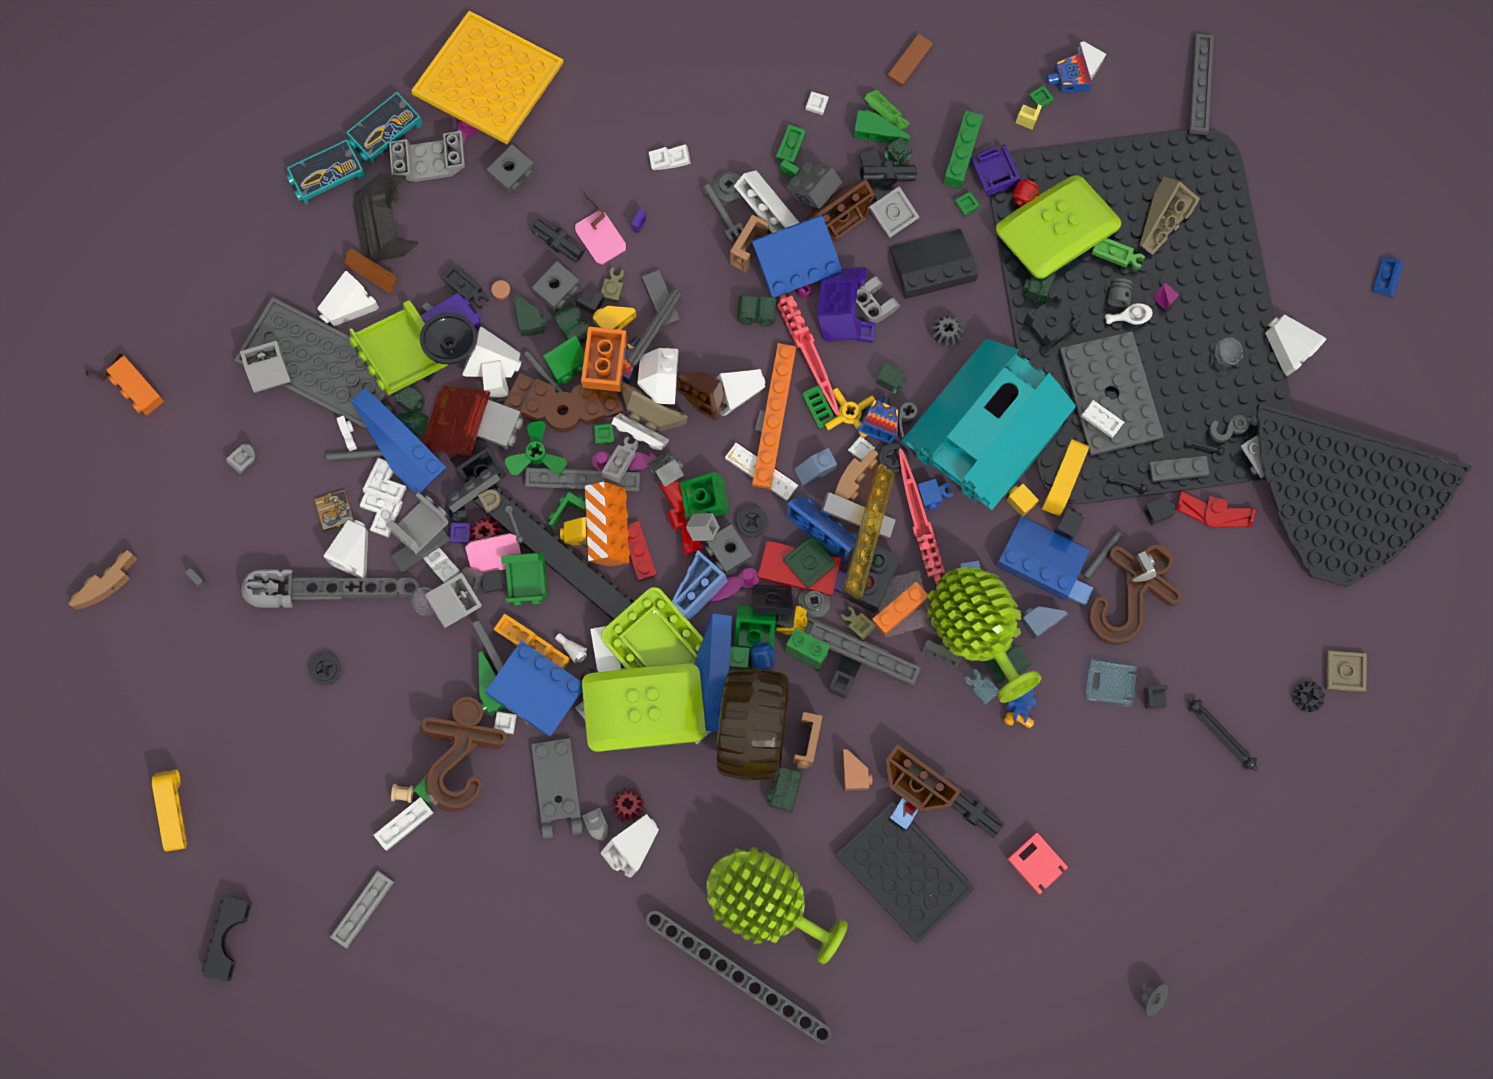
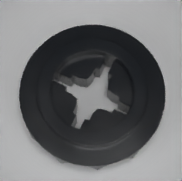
[879,443,910,473]
[737,507,767,537]
[309,654,341,685]
[1293,681,1325,712]

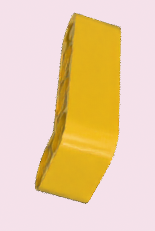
[1042,439,1089,517]
[152,769,187,852]

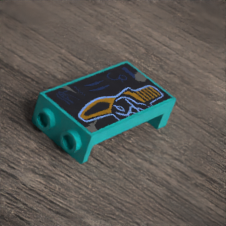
[346,92,423,165]
[286,139,366,205]

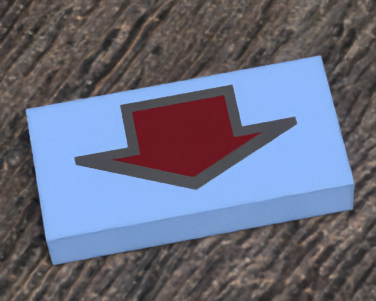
[890,798,918,829]

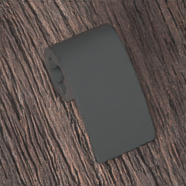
[898,402,917,441]

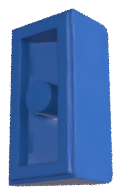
[1372,258,1403,298]

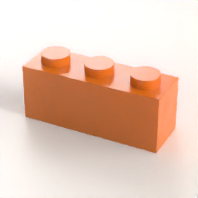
[107,356,164,416]
[872,582,928,637]

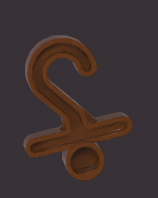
[1088,544,1182,645]
[419,697,507,812]

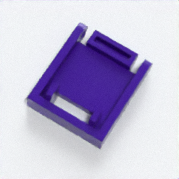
[971,144,1021,196]

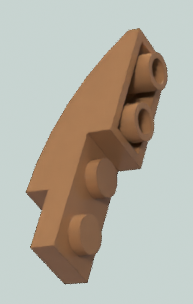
[831,449,878,518]
[68,550,138,610]

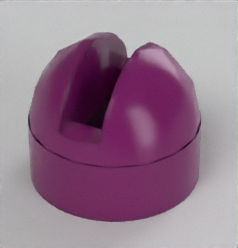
[796,284,811,298]

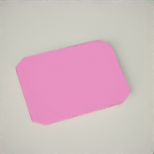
[575,210,626,265]
[465,533,521,573]

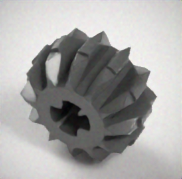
[932,314,964,347]

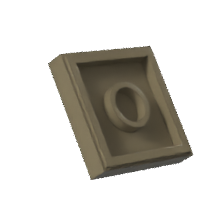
[1326,650,1367,692]

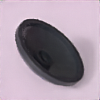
[420,313,477,365]

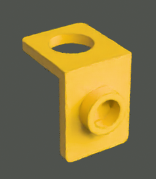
[776,606,807,635]

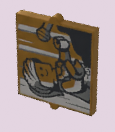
[314,490,354,531]

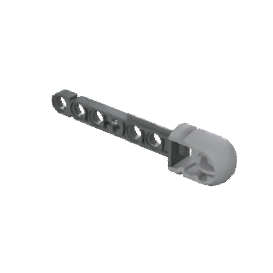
[241,569,419,608]

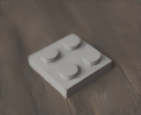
[868,186,919,238]

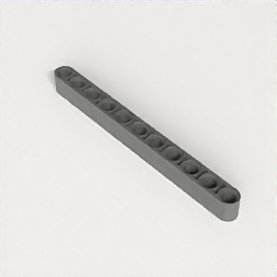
[646,911,831,1043]

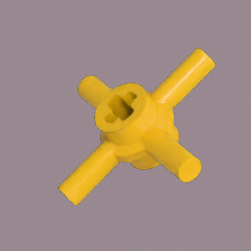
[824,388,875,438]

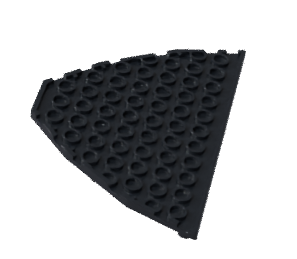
[1256,403,1472,587]

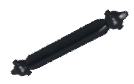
[1188,698,1258,772]

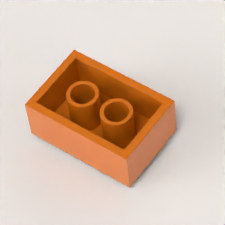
[581,327,627,392]

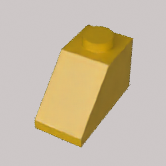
[592,306,637,330]
[560,517,588,545]

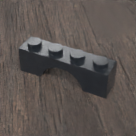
[202,896,252,982]

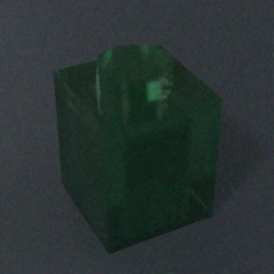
[884,136,912,164]
[876,362,907,394]
[393,386,425,415]

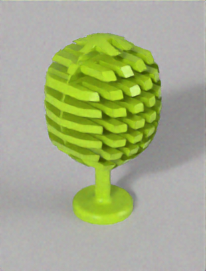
[928,567,1042,703]
[706,847,848,965]

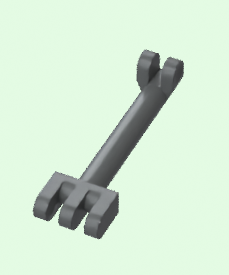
[701,184,744,243]

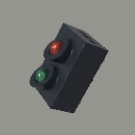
[841,541,902,613]

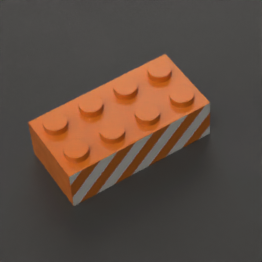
[585,482,630,567]

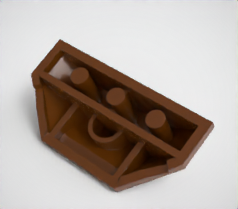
[806,179,875,240]
[676,371,724,421]
[886,744,961,812]

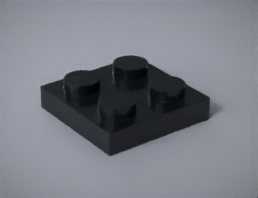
[752,585,793,616]

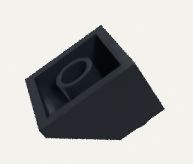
[450,438,506,483]

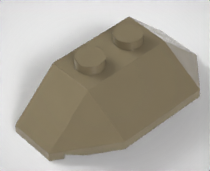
[621,381,688,431]

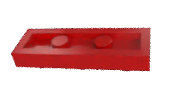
[627,521,657,582]

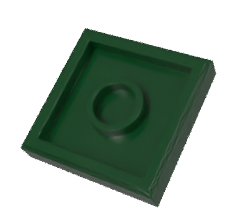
[783,535,837,589]

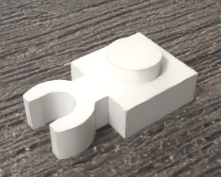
[336,416,357,451]

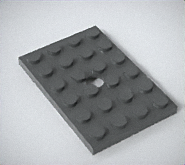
[1059,332,1164,456]

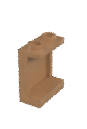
[730,215,769,273]
[793,712,822,769]

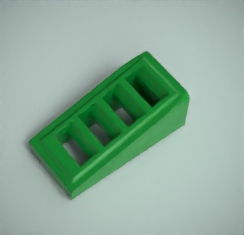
[802,386,835,430]

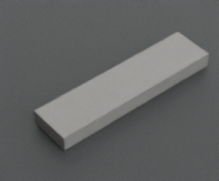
[821,492,896,538]
[330,871,394,949]

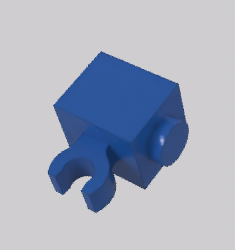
[917,479,954,511]
[1006,688,1037,723]

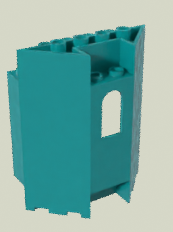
[901,339,1076,510]

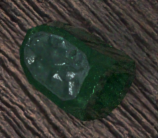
[397,412,429,436]

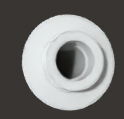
[555,633,587,663]

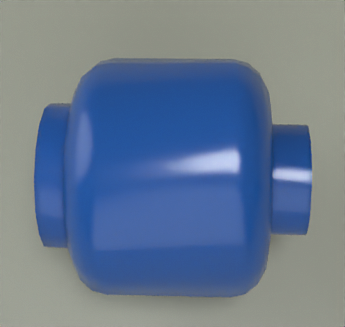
[749,642,775,670]

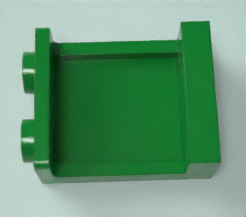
[501,552,548,606]
[785,628,830,671]

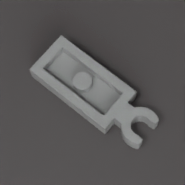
[602,436,638,483]

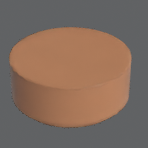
[491,280,511,300]

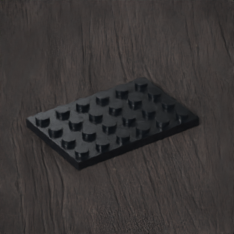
[835,801,975,944]

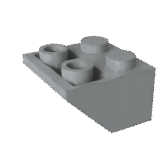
[240,341,291,393]
[424,573,482,628]

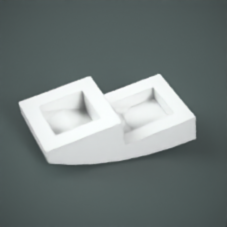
[649,145,691,170]
[423,548,461,582]

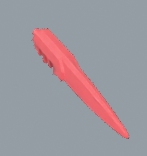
[777,294,839,416]
[899,448,945,586]

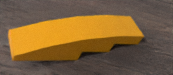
[493,614,571,669]

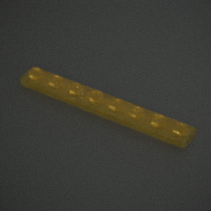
[843,464,895,599]

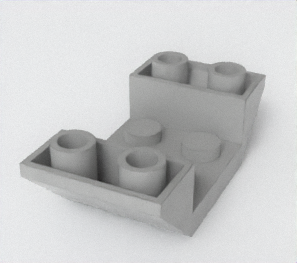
[389,131,465,182]

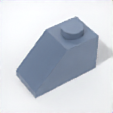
[794,448,837,486]
[1021,606,1068,639]

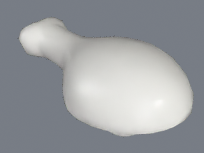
[1105,303,1152,325]

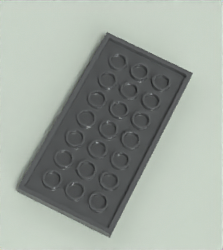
[234,297,387,430]

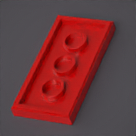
[758,541,841,596]

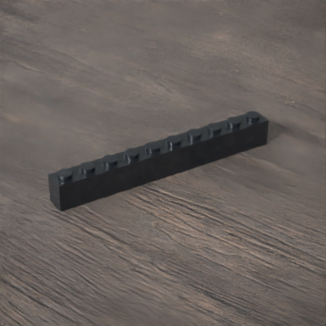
[474,485,634,620]

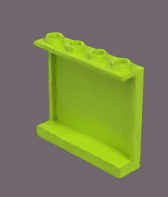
[349,300,448,395]

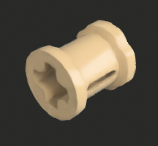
[391,784,414,803]

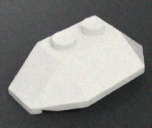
[638,348,679,404]

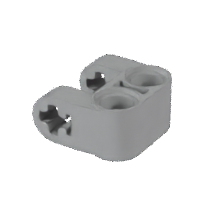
[856,276,900,324]

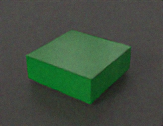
[1028,85,1054,109]
[780,160,799,179]
[954,191,980,217]
[594,424,615,445]

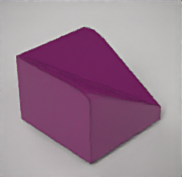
[1153,283,1179,310]

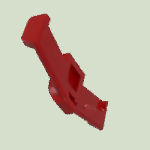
[659,480,702,556]
[1176,490,1256,529]

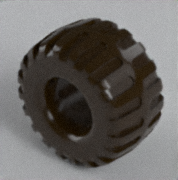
[716,667,789,781]

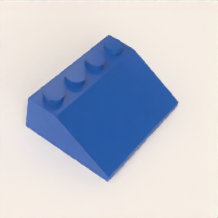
[752,215,842,298]
[786,496,861,564]
[996,516,1090,601]
[485,640,583,737]

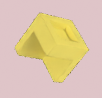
[1016,105,1042,130]

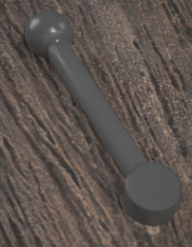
[505,506,524,543]

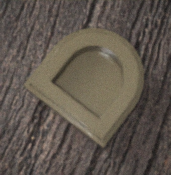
[478,490,501,513]

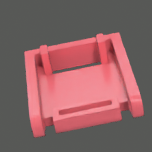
[1007,832,1068,895]

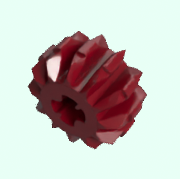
[469,517,502,541]
[611,788,645,822]

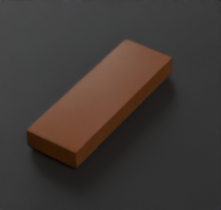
[888,34,933,87]
[344,248,397,293]

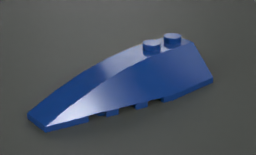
[351,388,446,495]
[694,614,732,732]

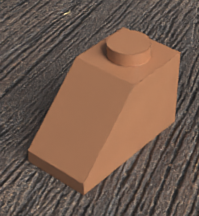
[842,749,872,791]

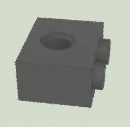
[486,144,535,195]
[532,261,580,312]
[704,524,752,575]

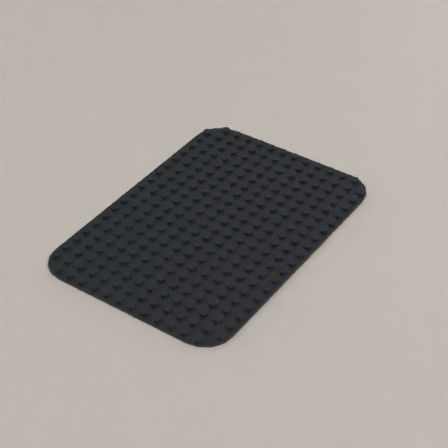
[990,129,1294,504]

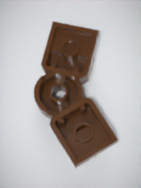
[504,373,623,432]

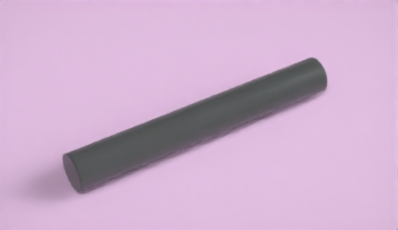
[523,350,565,393]
[326,449,383,461]
[1082,531,1122,579]

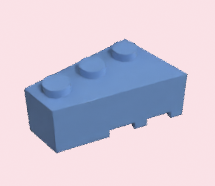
[672,550,728,621]

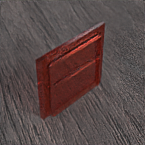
[424,386,491,456]

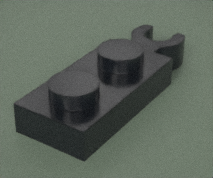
[441,264,489,309]

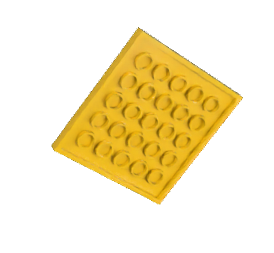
[411,11,563,144]

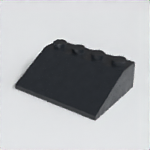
[889,229,979,299]

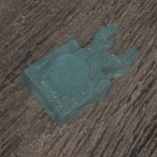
[965,670,1000,705]

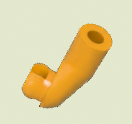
[1004,712,1034,728]

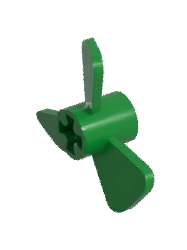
[505,421,567,476]

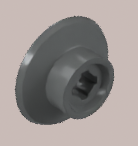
[712,172,742,203]
[797,589,831,619]
[1142,984,1169,1017]

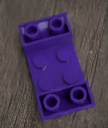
[818,267,866,342]

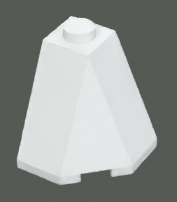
[317,271,379,326]
[1265,314,1326,376]
[462,327,522,377]
[716,369,765,416]
[324,520,368,578]
[601,814,659,878]

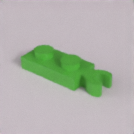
[864,90,909,130]
[1092,238,1145,270]

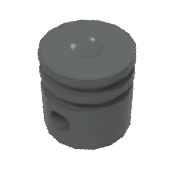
[1108,278,1133,308]

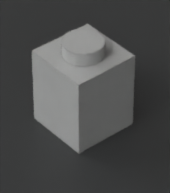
[686,513,720,541]

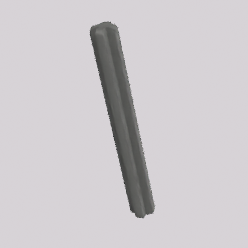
[627,289,681,366]

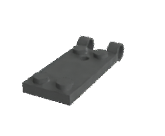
[531,738,583,839]

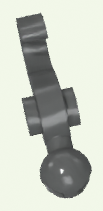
[1209,412,1258,442]

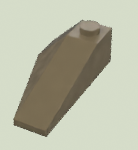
[1140,177,1200,255]

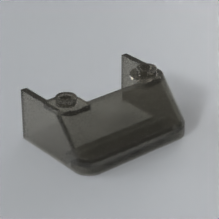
[353,173,418,262]

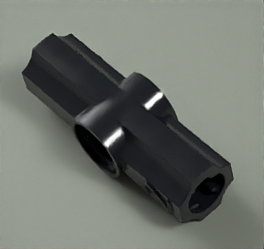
[859,161,917,185]
[531,218,585,263]
[951,792,1004,838]

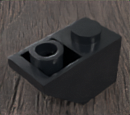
[828,656,861,699]

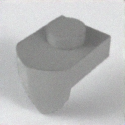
[226,444,255,474]
[1132,551,1157,582]
[582,807,609,841]

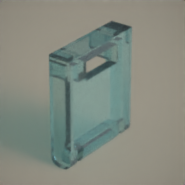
[1086,660,1137,706]

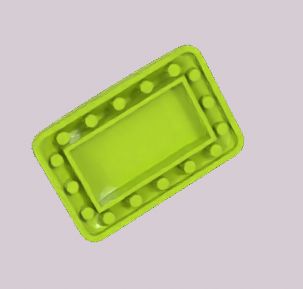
[996,175,1121,278]
[601,587,704,669]
[582,663,706,752]

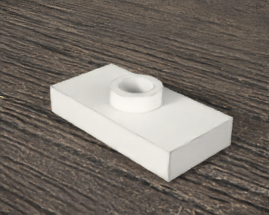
[1081,400,1124,438]

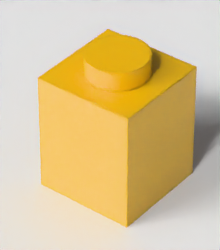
[1007,484,1039,517]

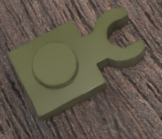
[601,267,624,302]
[841,607,876,641]

